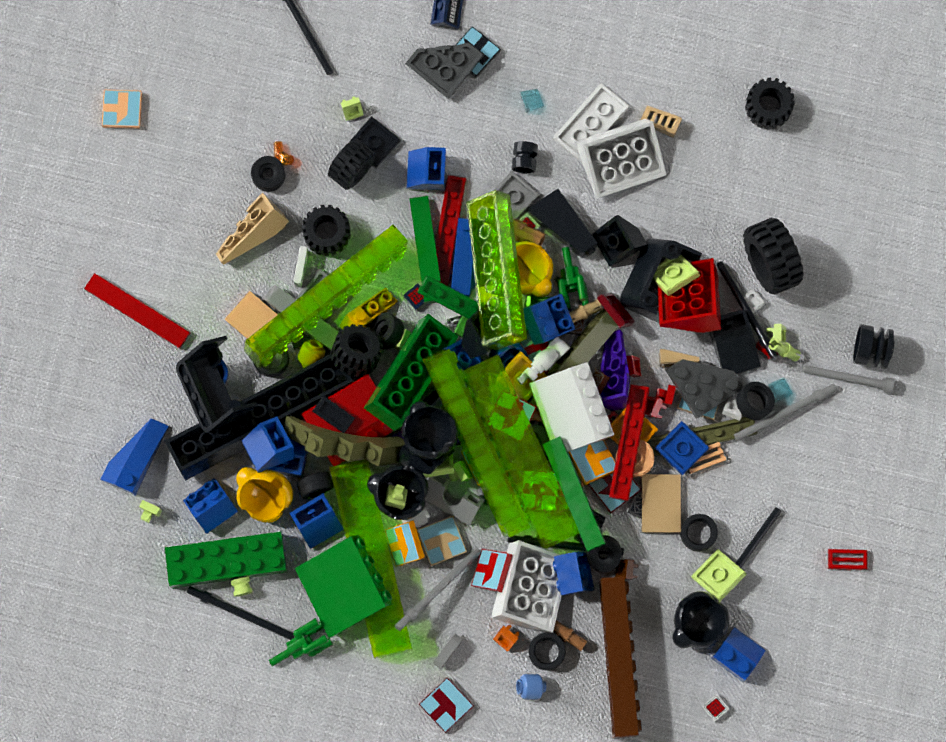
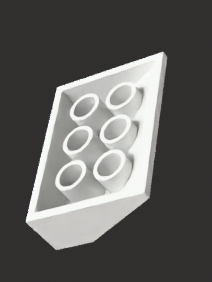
[576,119,666,198]
[529,362,614,452]
[491,540,562,633]

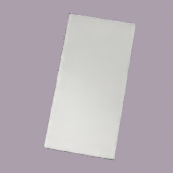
[553,83,630,163]

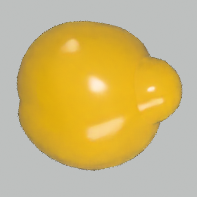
[498,241,553,297]
[236,467,293,523]

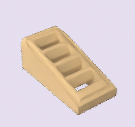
[641,106,682,138]
[659,349,699,367]

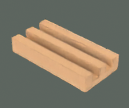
[688,442,726,474]

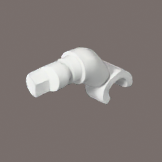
[517,337,571,385]

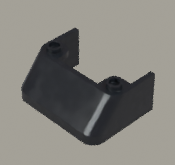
[620,238,702,323]
[176,336,258,432]

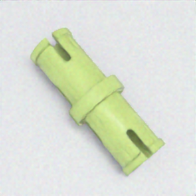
[769,338,801,361]

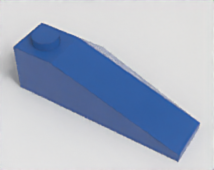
[451,218,496,297]
[100,418,169,496]

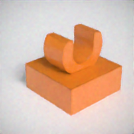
[493,625,519,652]

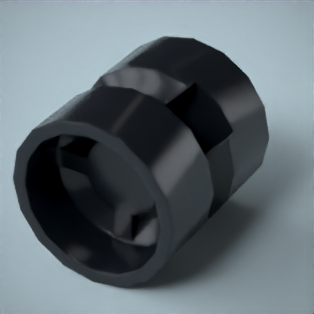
[512,141,538,174]

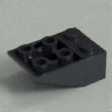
[709,308,761,374]

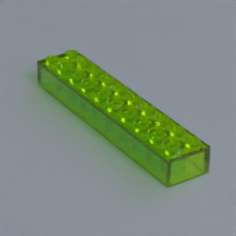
[244,224,408,368]
[423,349,531,538]
[461,355,579,549]
[330,460,413,659]

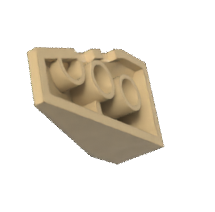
[216,193,289,265]

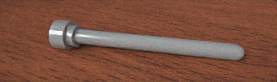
[802,365,895,394]

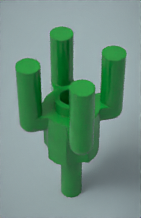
[557,247,589,311]
[269,618,333,667]

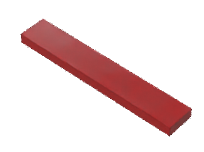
[436,175,466,286]
[84,273,191,349]
[609,384,650,501]

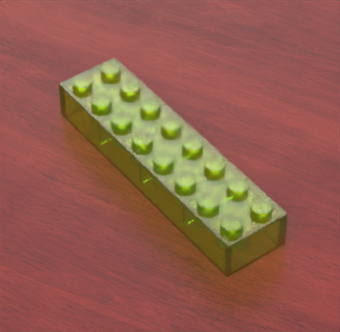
[466,190,527,350]

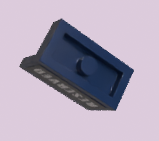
[430,0,463,29]

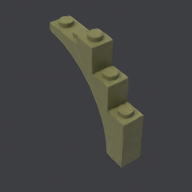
[284,416,405,467]

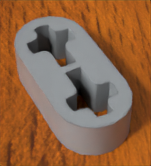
[433,634,463,669]

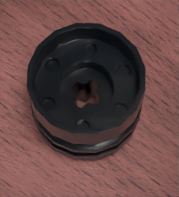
[853,324,894,369]

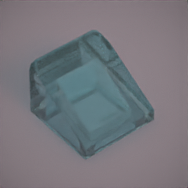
[520,89,544,113]
[767,377,793,403]

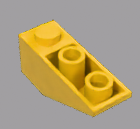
[340,287,398,329]

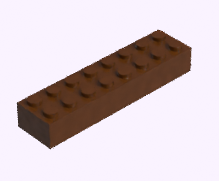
[599,576,642,739]

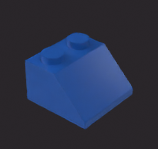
[553,552,595,595]
[711,627,766,682]

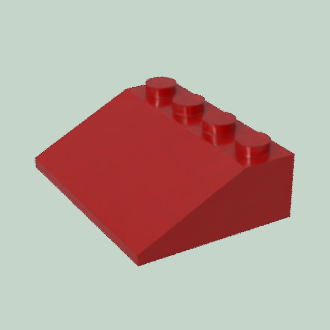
[658,258,721,333]
[302,374,394,467]

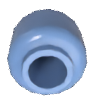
[516,674,546,700]

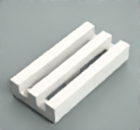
[293,246,309,288]

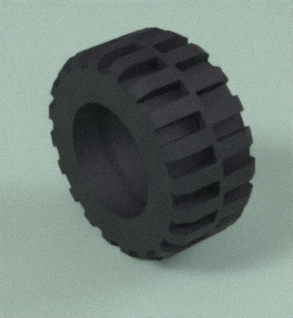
[743,217,804,295]

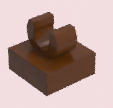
[615,559,639,580]

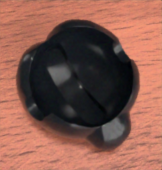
[401,401,458,460]
[367,465,429,520]
[672,591,730,648]

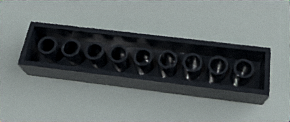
[165,354,353,481]

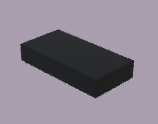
[312,395,355,433]

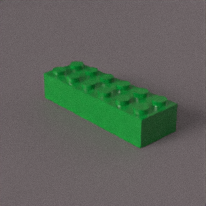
[364,314,459,431]
[164,531,288,588]

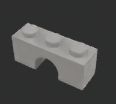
[425,475,485,525]

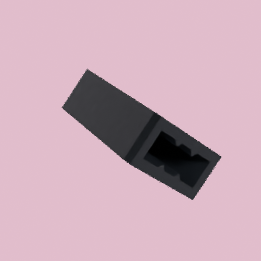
[527,189,597,258]

